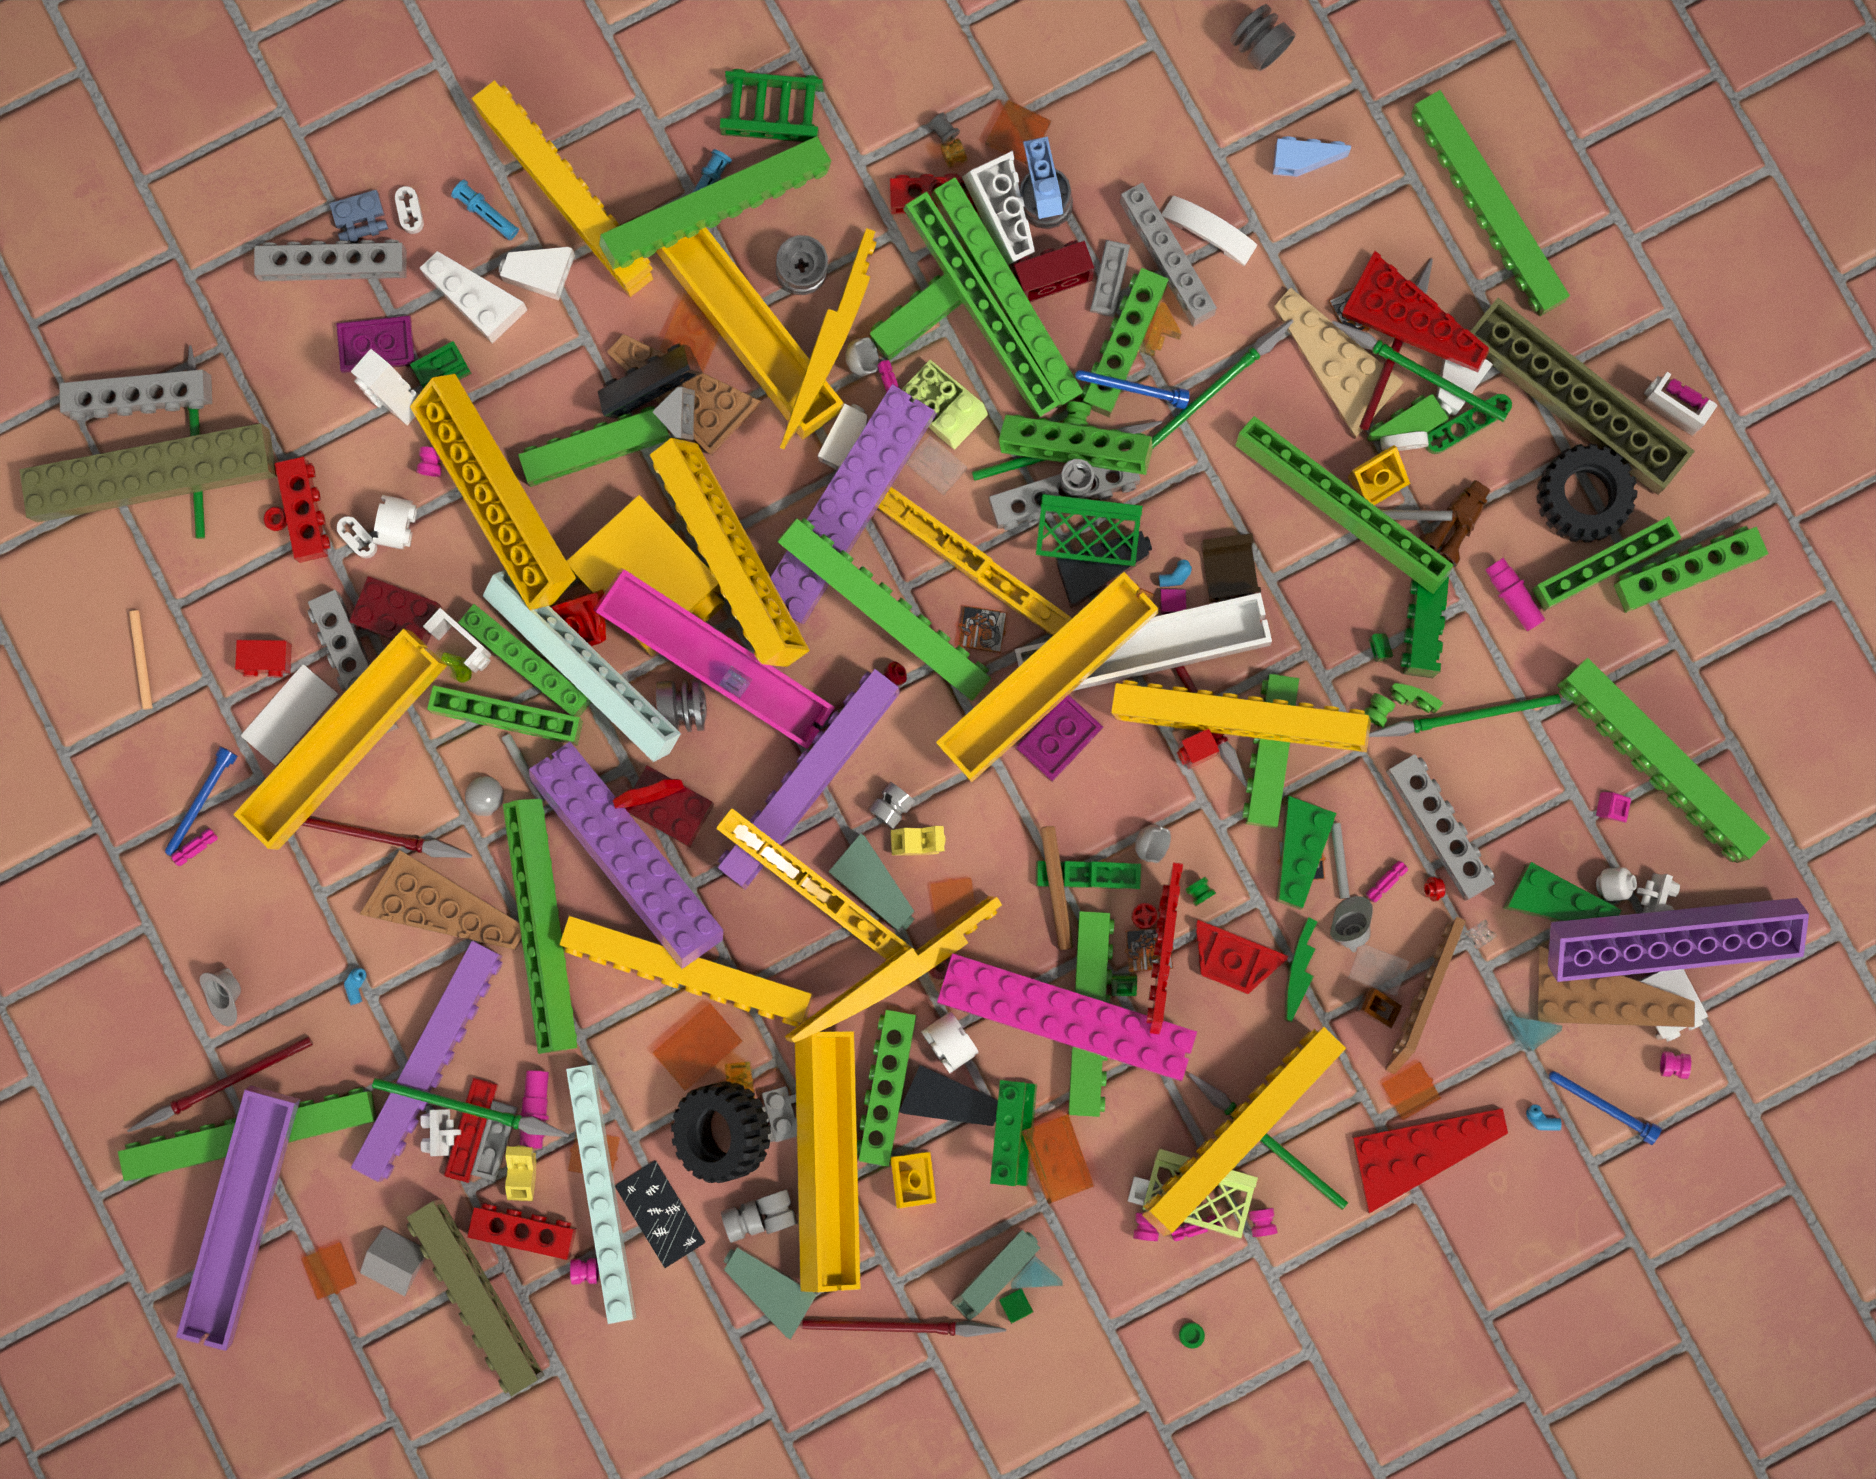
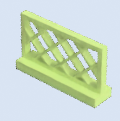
[1142,1149,1258,1239]

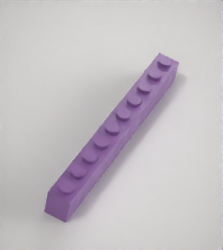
[351,941,503,1182]

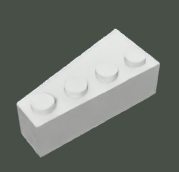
[962,151,1035,265]
[420,251,528,344]
[351,349,418,426]

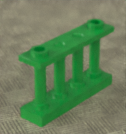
[720,69,824,142]
[990,1080,1037,1186]

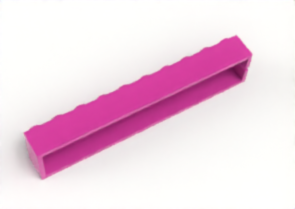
[594,568,835,749]
[937,953,1197,1081]

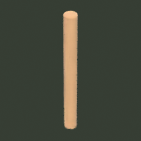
[129,610,153,710]

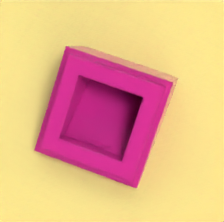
[1160,589,1186,614]
[1596,792,1631,823]

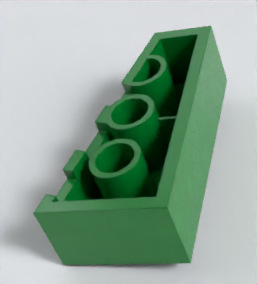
[1400,577,1449,679]
[1276,796,1337,910]
[1503,862,1622,922]

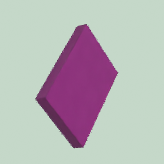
[336,315,415,373]
[1016,695,1103,782]

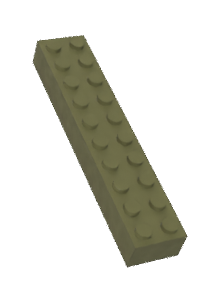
[1470,298,1695,495]
[19,423,277,523]

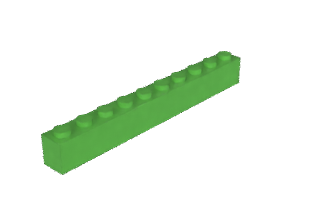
[1412,90,1570,317]
[599,136,831,270]
[931,178,1083,408]
[903,192,1061,419]
[1235,416,1453,594]
[777,517,991,701]
[503,799,578,1054]
[118,1088,377,1181]

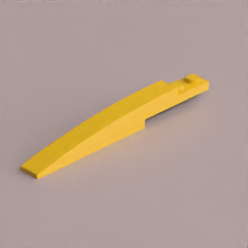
[779,228,877,449]
[877,487,1072,636]
[716,808,916,981]
[784,896,1002,1043]

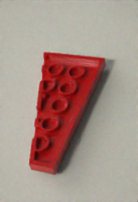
[1146,862,1183,1035]

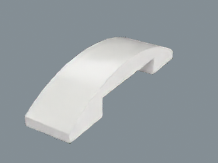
[1162,195,1257,266]

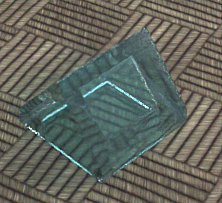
[719,666,752,698]

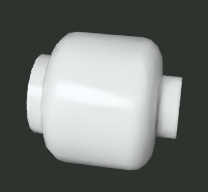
[1596,867,1637,901]

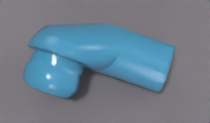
[1159,559,1192,587]
[344,968,367,1006]
[1526,1104,1561,1131]

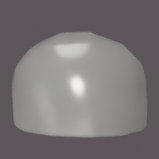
[845,337,879,376]
[465,776,504,816]
[1135,824,1171,863]

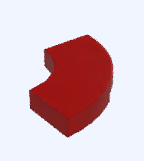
[613,779,684,809]

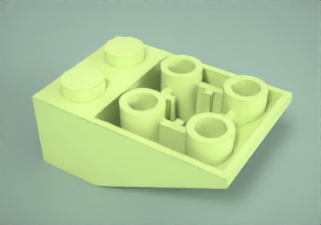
[902,360,988,450]

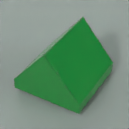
[1111,974,1138,996]

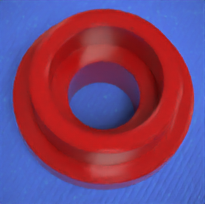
[263,506,287,531]
[1424,876,1446,902]

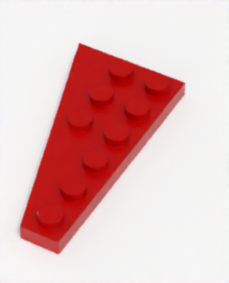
[1342,251,1489,373]
[1352,1108,1508,1214]

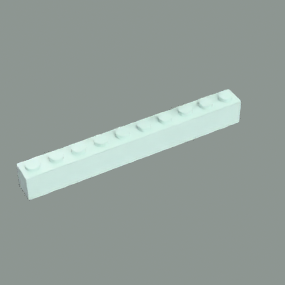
[483,570,681,762]
[566,1065,636,1324]

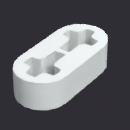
[395,186,424,234]
[1380,432,1429,452]
[337,516,377,559]

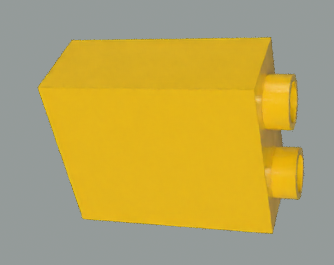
[566,495,725,657]

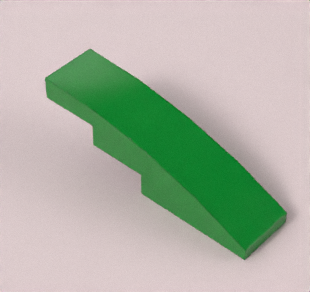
[1036,861,1141,889]
[1284,917,1318,1022]

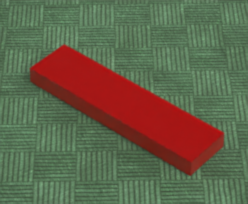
[444,1078,498,1183]

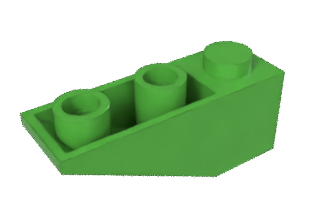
[1367,394,1449,442]

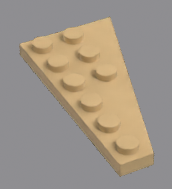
[1274,288,1404,439]

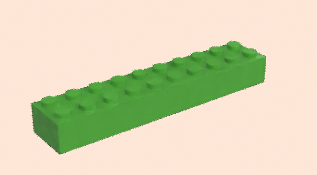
[1557,658,1770,863]

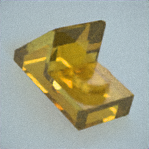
[1145,302,1182,357]
[725,1061,756,1099]

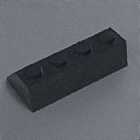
[598,343,703,419]

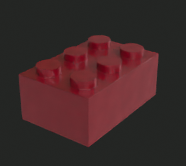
[1014,240,1094,302]
[349,576,442,645]
[625,765,715,848]

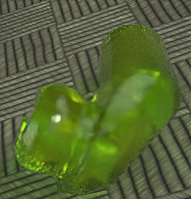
[441,652,472,683]

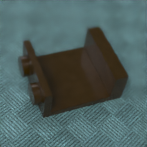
[1201,533,1261,603]

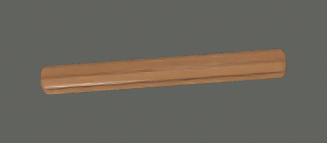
[1041,826,1073,950]

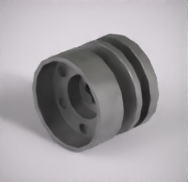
[1230,4,1296,71]
[1020,169,1073,229]
[776,235,828,295]
[656,678,707,732]

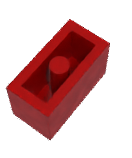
[235,640,292,678]
[1176,728,1220,769]

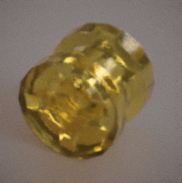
[940,138,967,168]

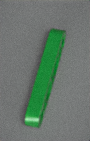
[1425,394,1512,454]

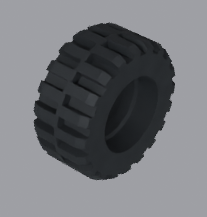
[1536,443,1638,543]
[671,1081,771,1183]

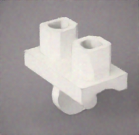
[1636,873,1680,913]
[421,1110,461,1156]

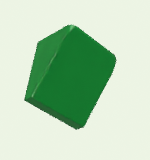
[1368,633,1393,662]
[999,1288,1034,1324]

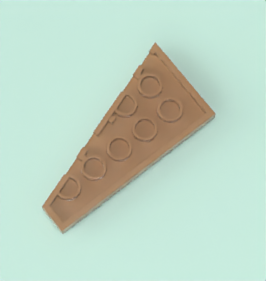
[607,334,762,455]
[359,850,522,950]
[1386,917,1466,1075]
[1538,946,1695,1027]

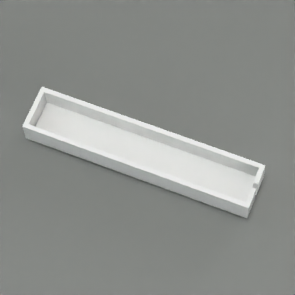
[1015,593,1272,691]

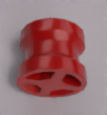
[1131,903,1158,929]

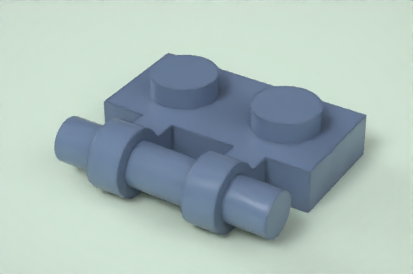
[329,190,388,243]

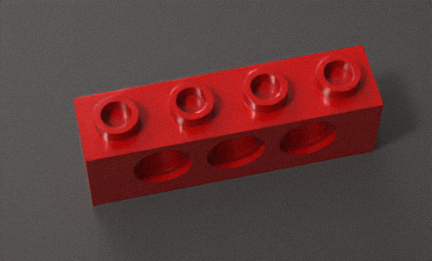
[890,173,978,214]
[275,457,331,563]
[467,1203,577,1260]

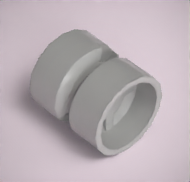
[1061,459,1094,498]
[869,782,915,829]
[756,1189,798,1234]
[721,1200,765,1243]

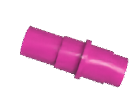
[1485,557,1546,632]
[519,1071,549,1149]

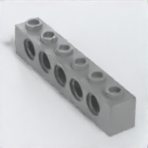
[1120,182,1217,327]
[254,239,407,281]
[59,370,212,420]
[989,467,1141,531]
[307,590,399,734]
[1386,754,1495,901]

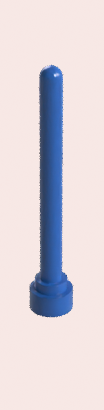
[1075,370,1189,409]
[165,746,238,856]
[1549,1071,1662,1145]

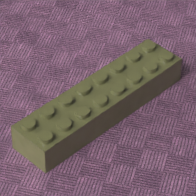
[406,1199,545,1396]

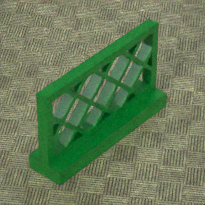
[1035,494,1143,567]

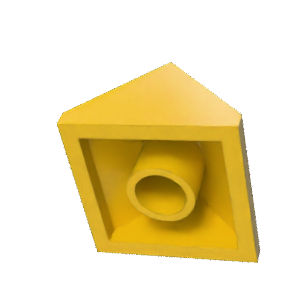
[1348,445,1410,505]
[891,1152,937,1209]

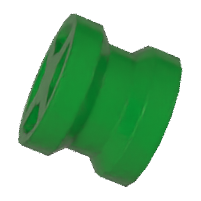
[1185,876,1216,907]

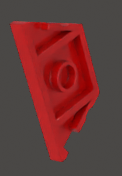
[550,589,606,646]
[1196,920,1288,995]

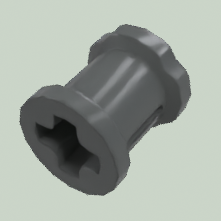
[928,112,960,146]

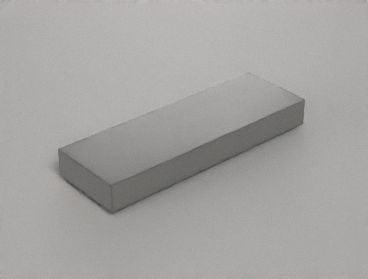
[1090,240,1130,317]
[471,1101,518,1181]

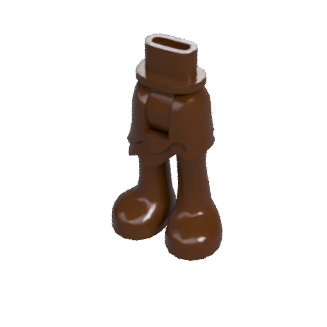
[1418,480,1490,567]

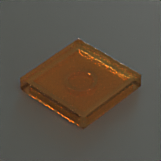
[986,100,1051,165]

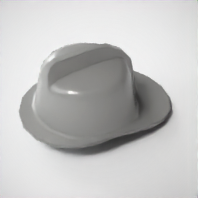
[1330,896,1373,952]
[200,968,241,1027]

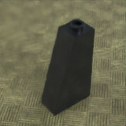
[1056,531,1152,608]
[899,1065,998,1126]

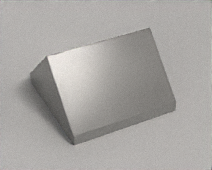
[653,387,695,440]
[360,1227,425,1296]

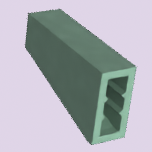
[829,834,915,932]
[951,1230,1040,1321]
[723,1246,817,1339]

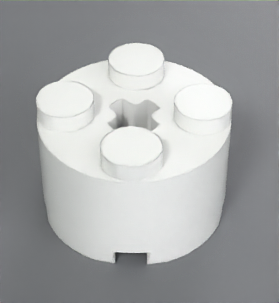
[373,495,417,549]
[921,1012,978,1073]

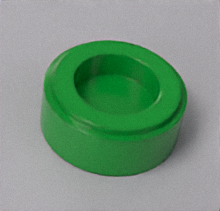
[1179,1322,1205,1349]

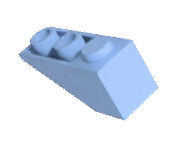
[1273,136,1351,177]
[1023,137,1063,219]

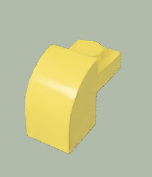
[891,826,946,856]
[505,1145,536,1201]

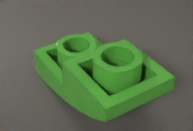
[1389,683,1443,714]

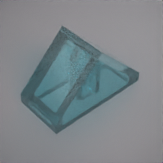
[1507,1016,1562,1051]
[1011,1255,1063,1289]

